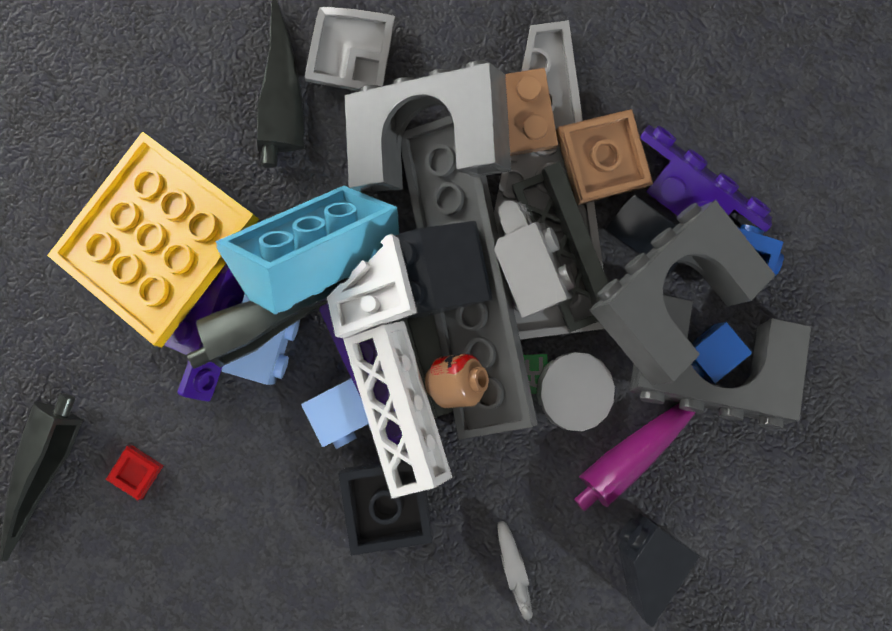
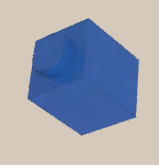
[691,322,752,384]

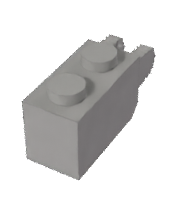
[494,200,576,318]

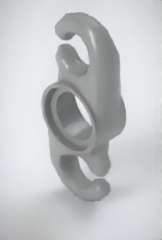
[497,521,533,620]

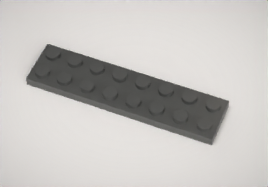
[401,115,538,440]

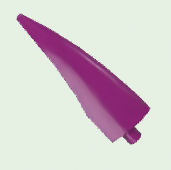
[574,403,696,511]

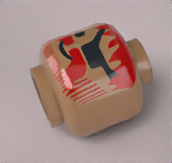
[425,354,489,408]

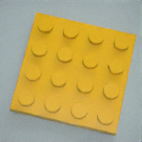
[47,132,259,348]

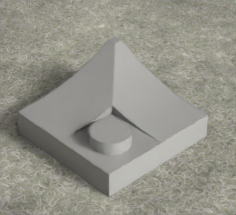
[305,7,395,92]

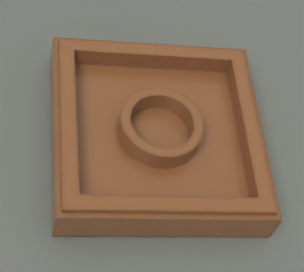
[556,109,653,205]

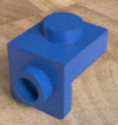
[739,225,784,276]

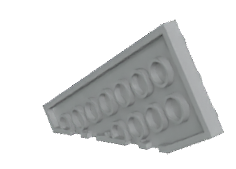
[494,20,605,340]

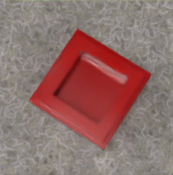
[105,445,164,500]

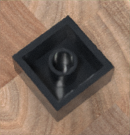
[338,459,433,556]

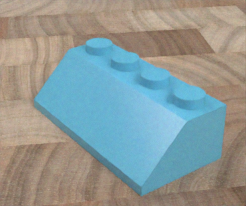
[216,186,399,314]

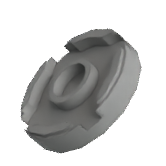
[536,352,615,431]

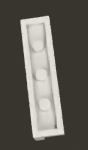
[343,321,452,498]

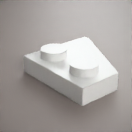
[327,234,417,339]

